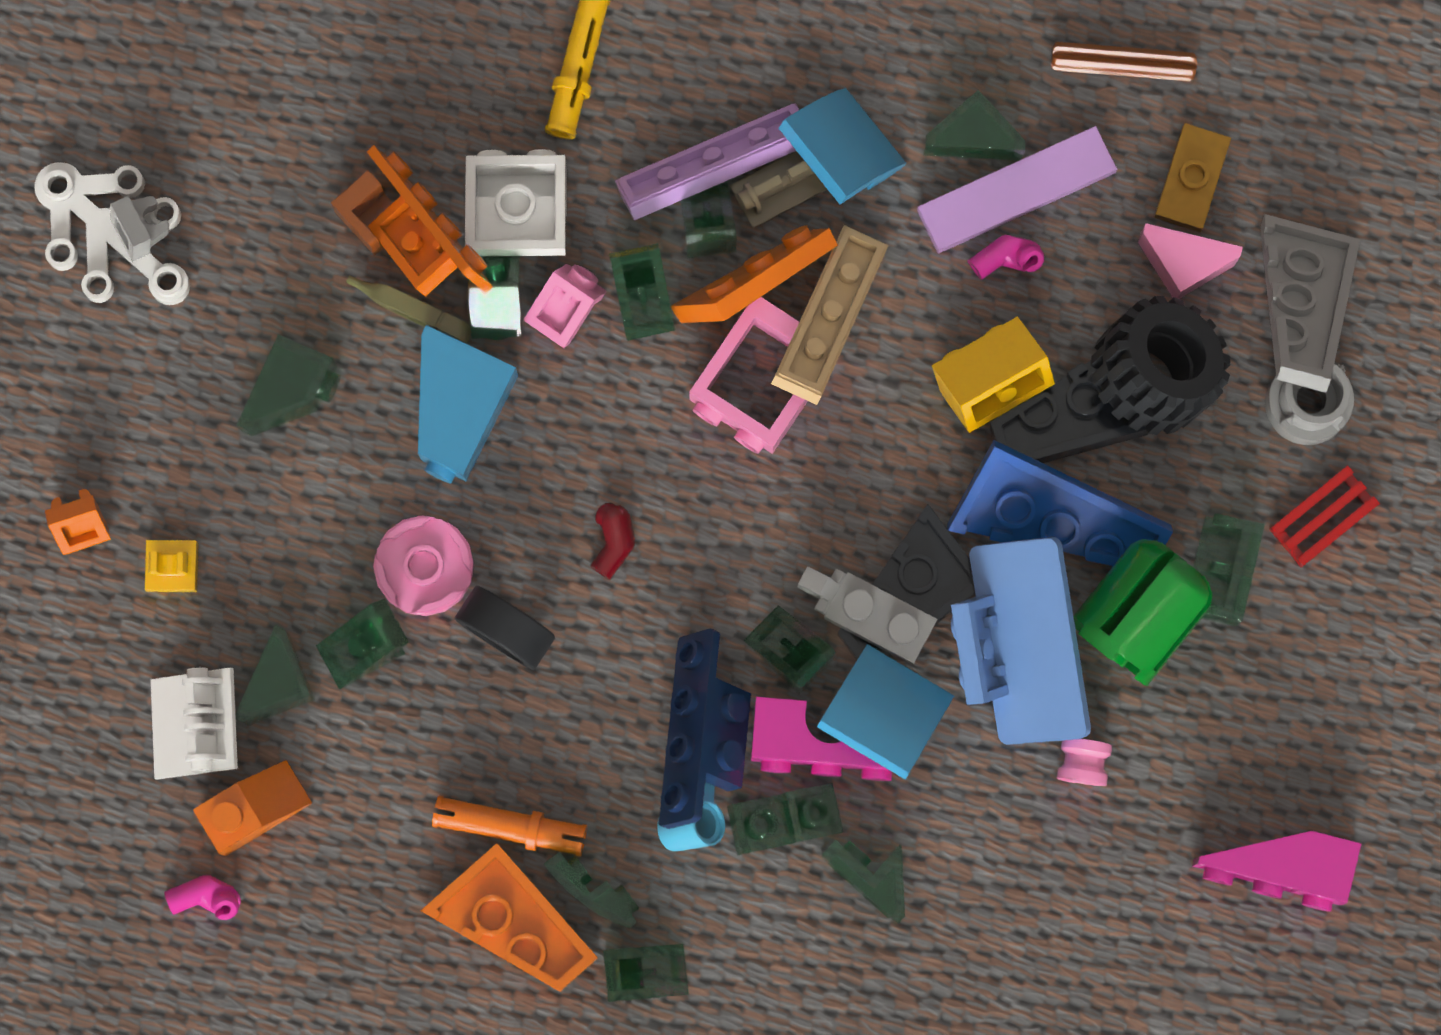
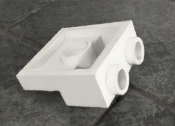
[465,149,567,256]

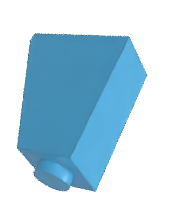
[418,325,518,484]

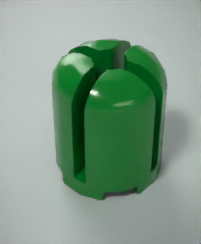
[1073,539,1213,686]

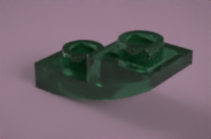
[727,783,843,856]
[544,852,640,930]

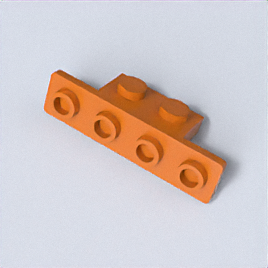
[366,145,493,297]

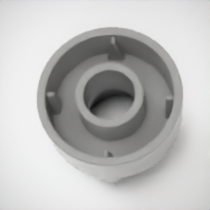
[1265,364,1354,445]

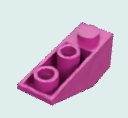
[1192,831,1361,912]

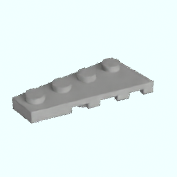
[1261,214,1361,393]

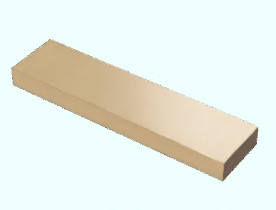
[771,225,889,405]

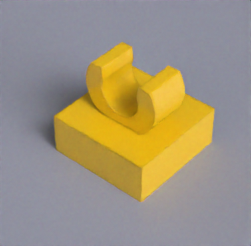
[145,540,198,592]

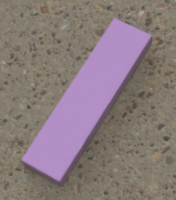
[615,103,799,221]
[917,126,1117,254]

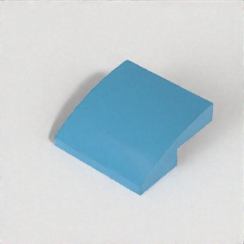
[779,88,907,204]
[817,644,954,780]

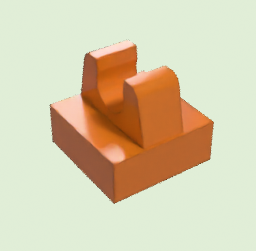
[45,489,111,555]

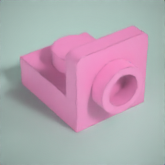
[523,264,606,348]

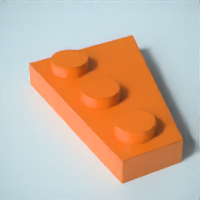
[670,225,838,323]
[420,843,598,992]

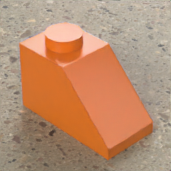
[193,760,312,856]

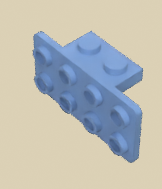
[951,537,1091,745]

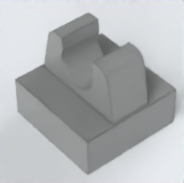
[110,195,169,262]

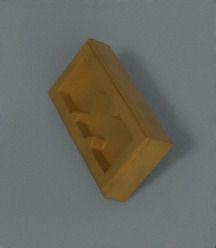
[1154,123,1231,233]

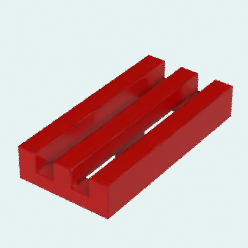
[1269,465,1380,568]

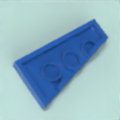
[947,440,1173,566]

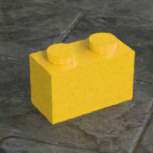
[932,316,1055,433]

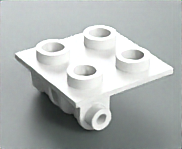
[150,667,238,780]

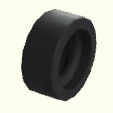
[455,585,555,670]

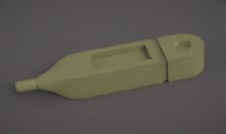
[346,275,475,344]

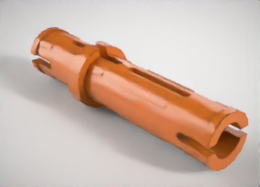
[432,795,588,857]

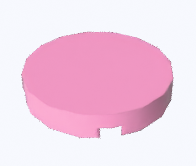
[373,515,474,616]

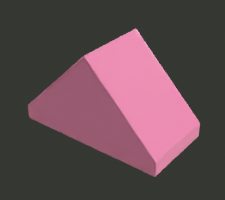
[1138,223,1243,299]

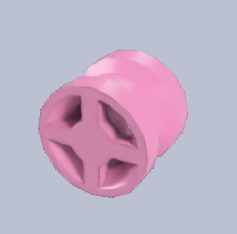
[1057,739,1112,786]

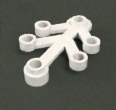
[34,162,190,305]

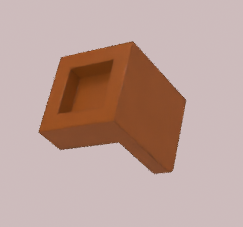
[331,170,393,256]

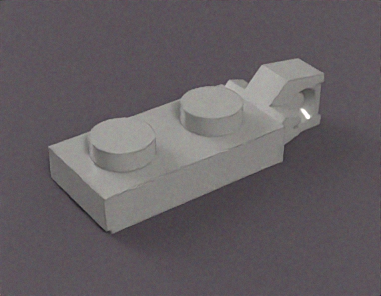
[797,566,937,665]

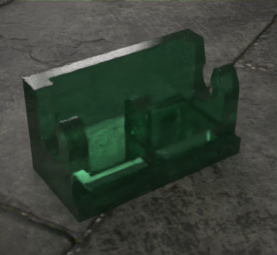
[1193,514,1265,627]

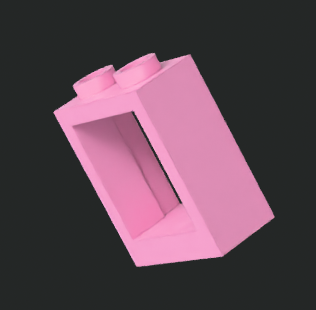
[689,297,808,454]

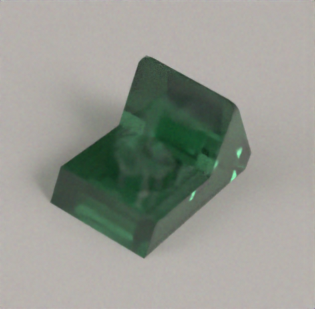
[316,599,409,689]
[820,840,905,925]

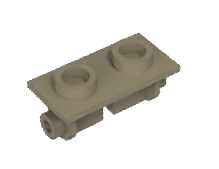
[730,151,828,229]

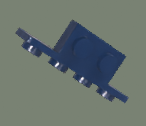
[659,628,751,829]

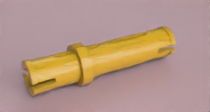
[544,0,611,140]

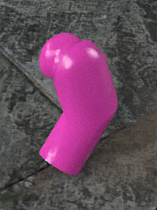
[968,235,1044,280]
[164,875,241,920]

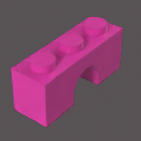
[751,697,892,781]

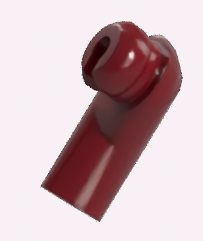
[590,503,635,580]

